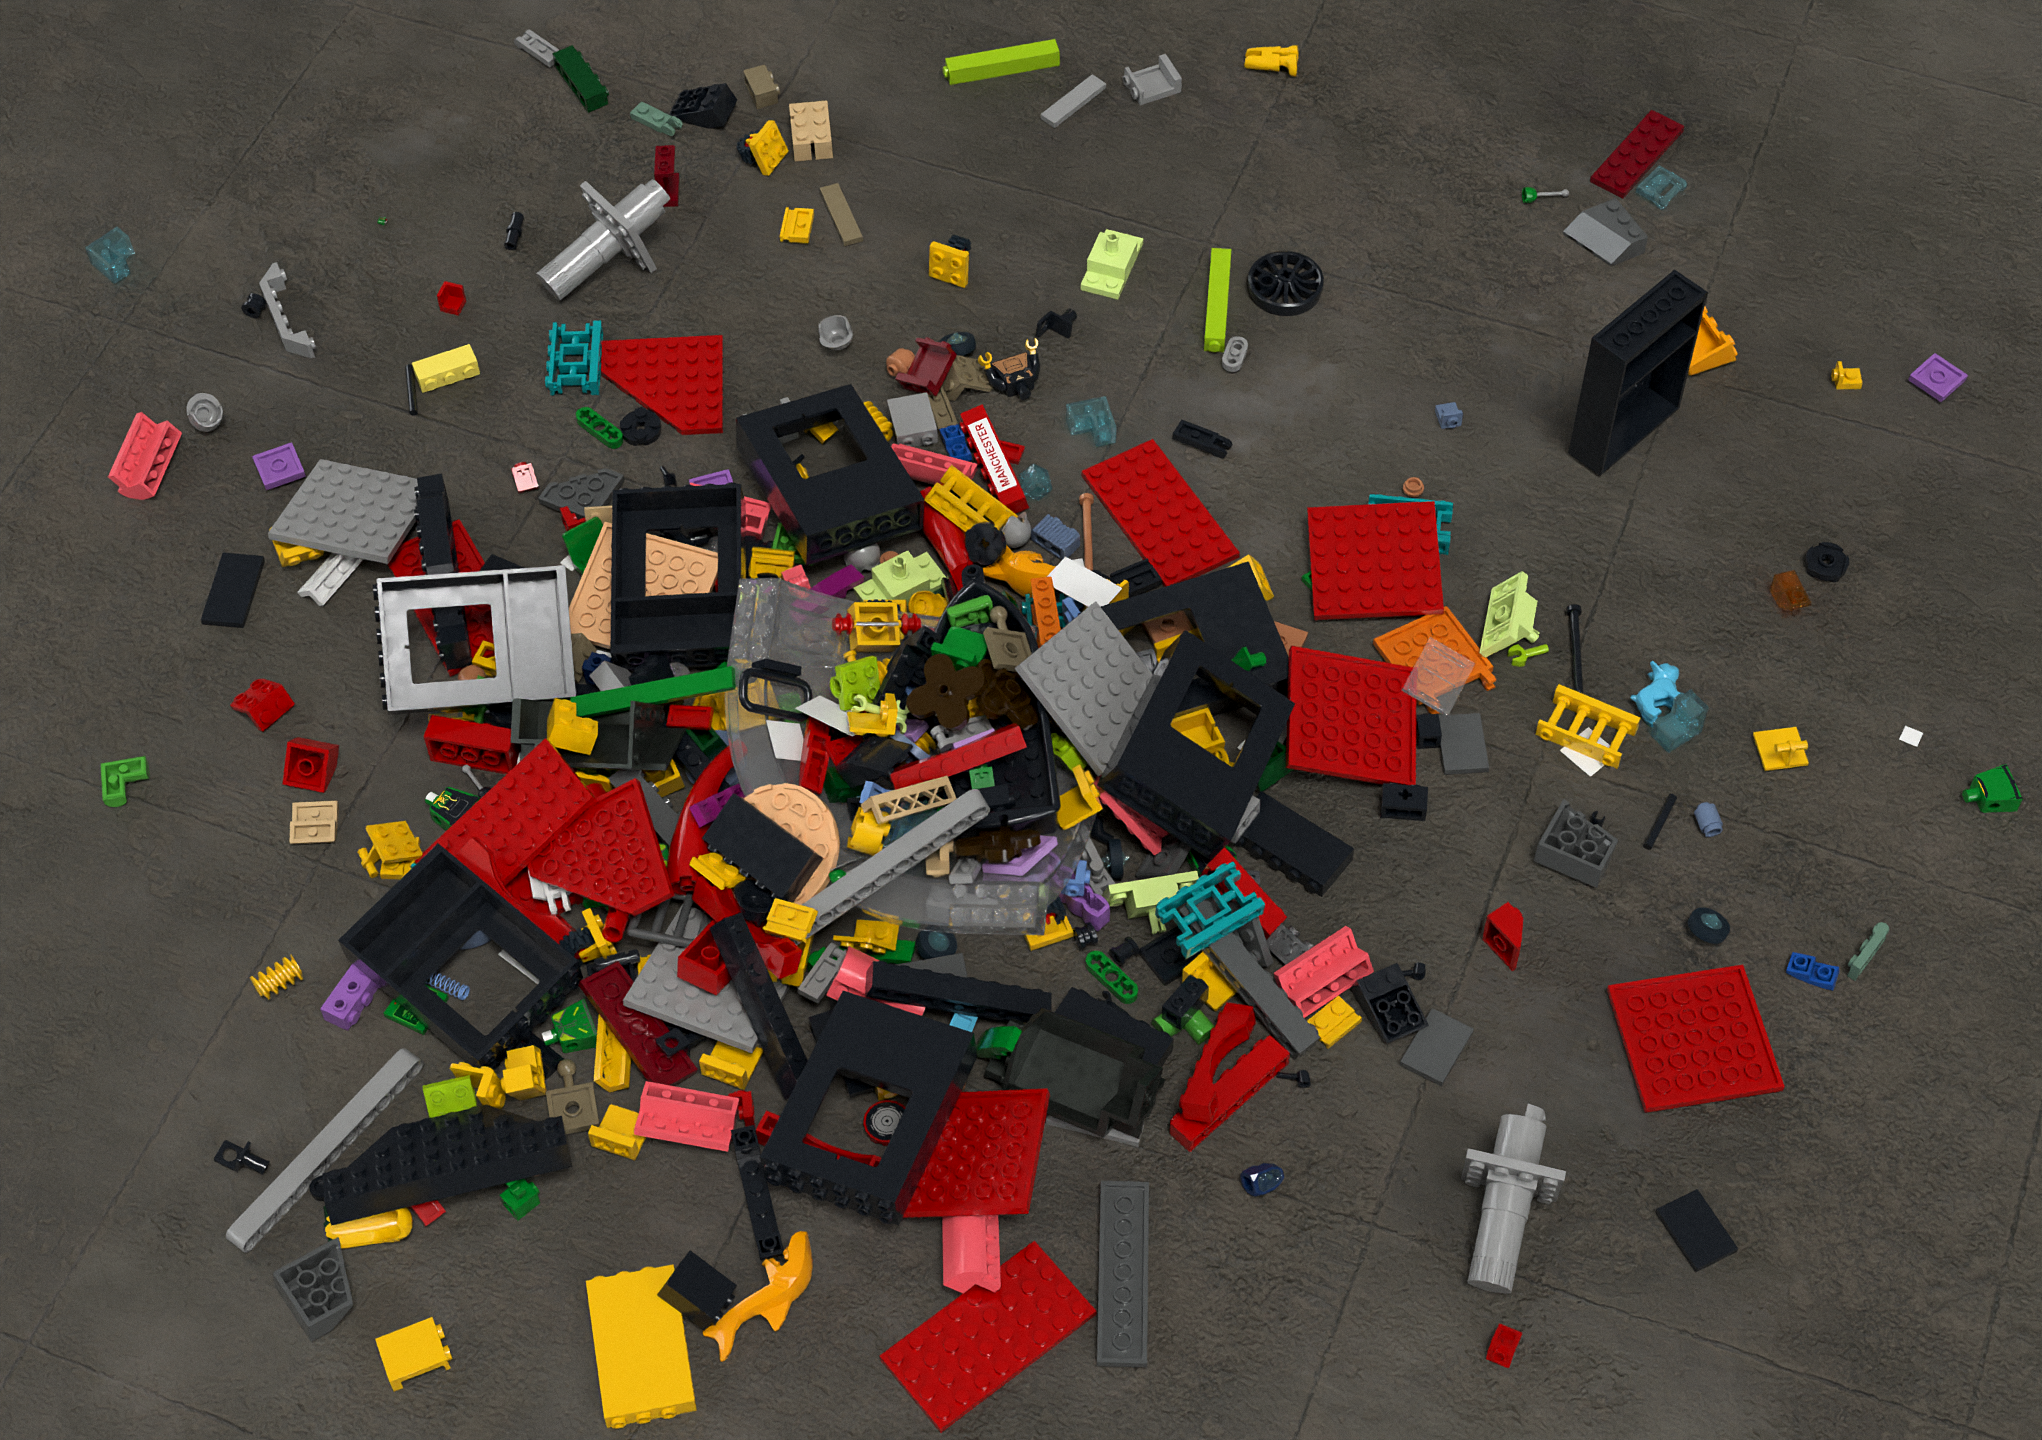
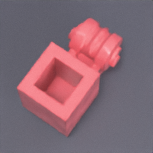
[781,564,811,599]

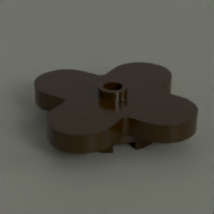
[906,654,987,732]
[975,659,1038,730]
[954,826,1041,863]

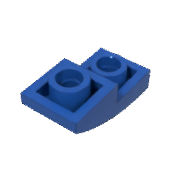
[939,424,972,461]
[1786,952,1839,991]

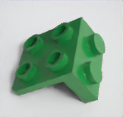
[562,517,603,575]
[931,626,988,671]

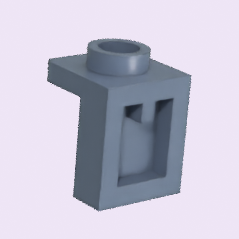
[1435,402,1463,429]

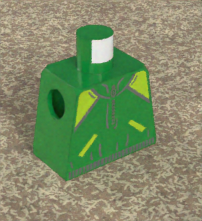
[541,999,597,1053]

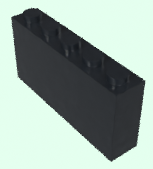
[1232,791,1354,897]
[702,793,824,903]
[1055,987,1174,1067]

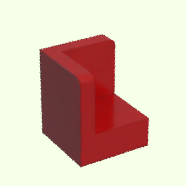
[437,281,467,316]

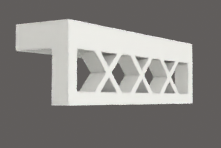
[297,553,364,606]

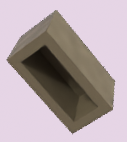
[743,64,780,109]

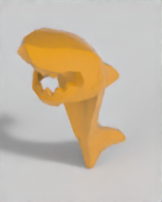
[983,545,1057,598]
[703,1231,813,1362]

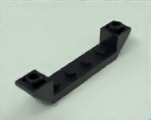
[863,626,942,740]
[731,1125,784,1260]

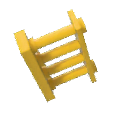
[925,465,1018,547]
[1535,684,1640,769]

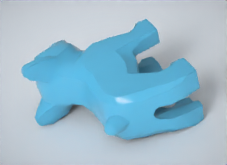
[1631,661,1686,727]

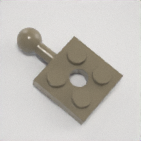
[983,606,1031,672]
[546,1059,600,1134]

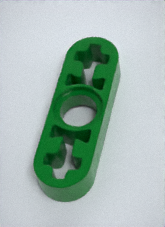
[576,407,624,449]
[1086,951,1138,1004]

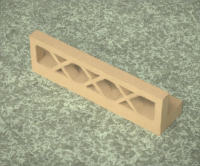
[861,776,957,824]

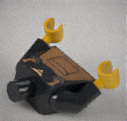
[978,338,1040,400]

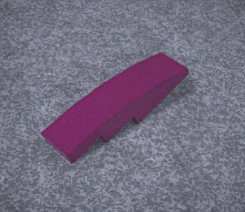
[782,564,864,626]
[689,780,754,828]

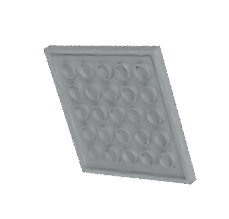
[268,459,418,564]
[1015,601,1153,776]
[623,904,791,1053]

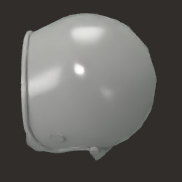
[818,315,853,350]
[187,393,223,432]
[1000,512,1031,548]
[844,543,881,573]

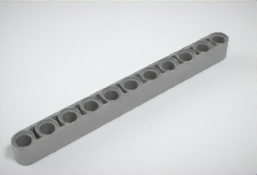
[771,789,990,945]
[225,1048,424,1253]

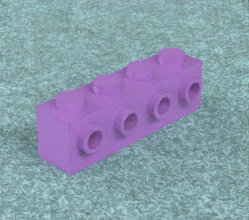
[320,964,380,1031]

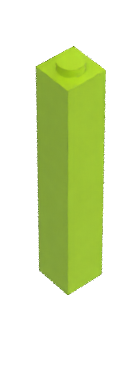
[943,39,1060,85]
[1204,248,1231,352]

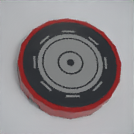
[863,1100,905,1146]

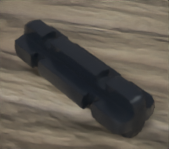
[594,949,640,972]

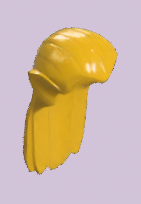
[908,591,947,626]
[325,1207,413,1248]

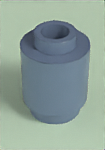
[1694,802,1723,837]

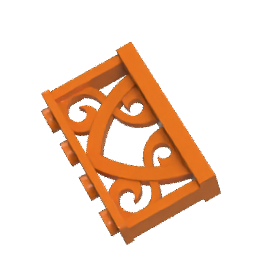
[1031,577,1061,647]

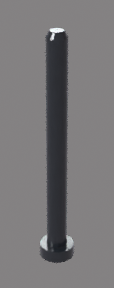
[1566,604,1583,694]

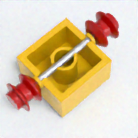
[832,602,921,652]

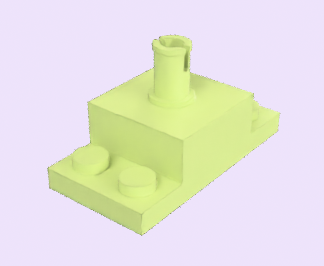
[1081,229,1143,299]
[854,551,946,606]
[1479,571,1540,658]
[1101,871,1199,934]

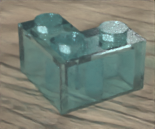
[85,227,135,284]
[1066,396,1116,447]
[1651,690,1709,753]

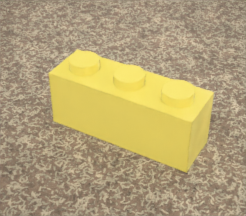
[412,344,480,393]

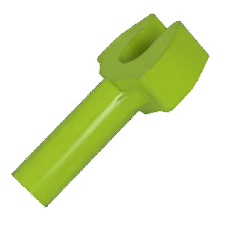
[1507,644,1549,667]

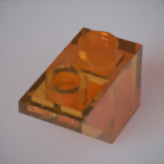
[1770,570,1811,610]

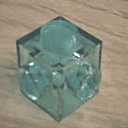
[1019,463,1053,501]

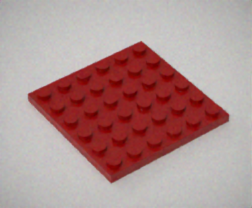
[1307,501,1444,620]
[1286,646,1417,785]
[1607,964,1785,1113]
[903,1088,1050,1218]

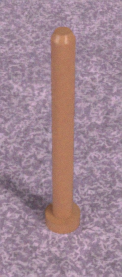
[1079,493,1094,571]

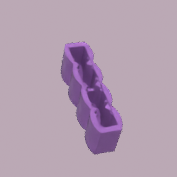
[1033,853,1110,931]

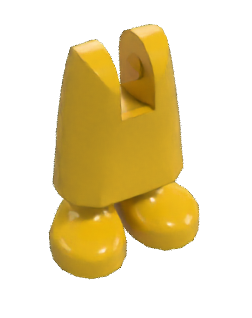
[1244,45,1299,77]

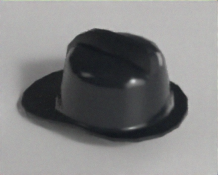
[734,880,774,927]

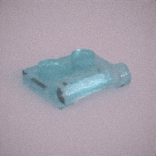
[1636,165,1687,210]

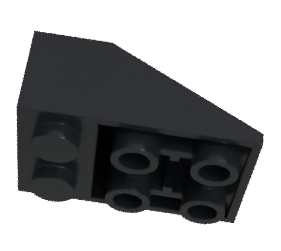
[669,83,737,129]
[835,735,913,788]
[1351,963,1429,1044]

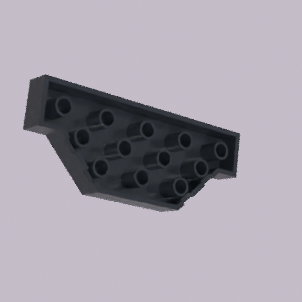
[414,473,473,670]
[322,1105,573,1226]

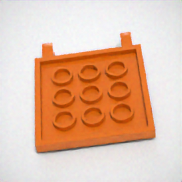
[1373,606,1496,714]

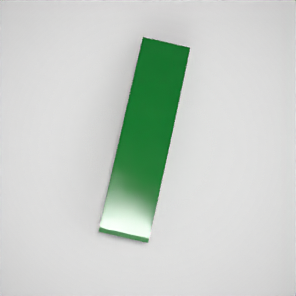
[976,1026,1022,1059]

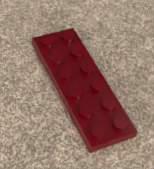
[1590,110,1685,199]
[578,961,698,1086]

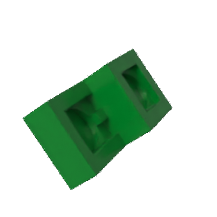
[868,940,916,964]

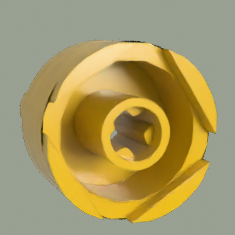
[846,806,891,856]

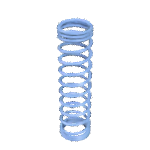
[426,972,470,1000]

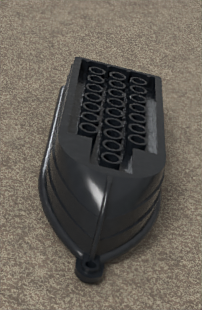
[929,564,1061,840]

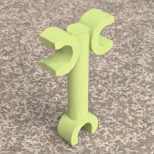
[851,695,910,734]

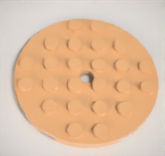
[719,783,840,905]

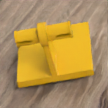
[1753,727,1809,771]
[357,821,423,878]

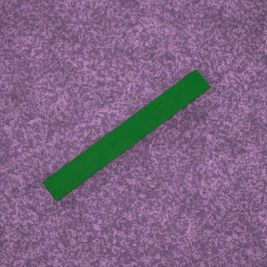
[570,666,736,718]

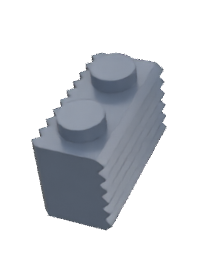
[1031,514,1080,560]

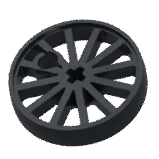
[1248,251,1324,316]

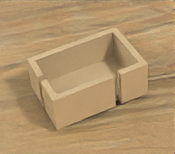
[789,101,833,161]

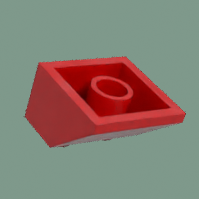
[282,737,339,793]
[1482,902,1523,971]

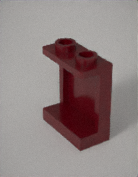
[654,145,680,207]
[895,337,957,396]

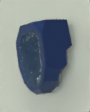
[1240,1163,1284,1197]

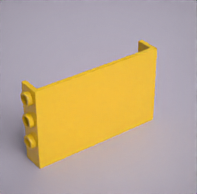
[586,1264,697,1429]

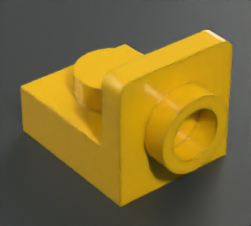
[1831,361,1862,389]
[804,422,838,444]

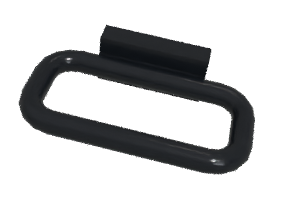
[739,659,813,722]

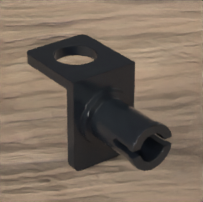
[1036,308,1077,338]
[656,1027,707,1058]
[214,1140,270,1175]

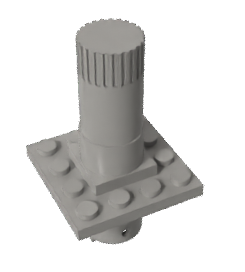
[536,179,670,301]
[1461,1104,1566,1294]

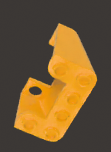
[1688,307,1738,376]

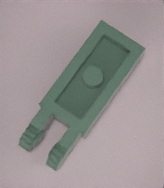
[630,101,683,136]
[1847,922,1889,981]

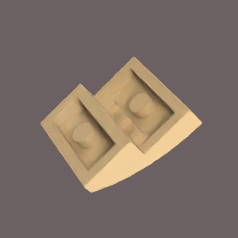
[290,801,339,844]

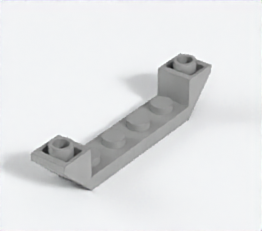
[259,262,316,359]

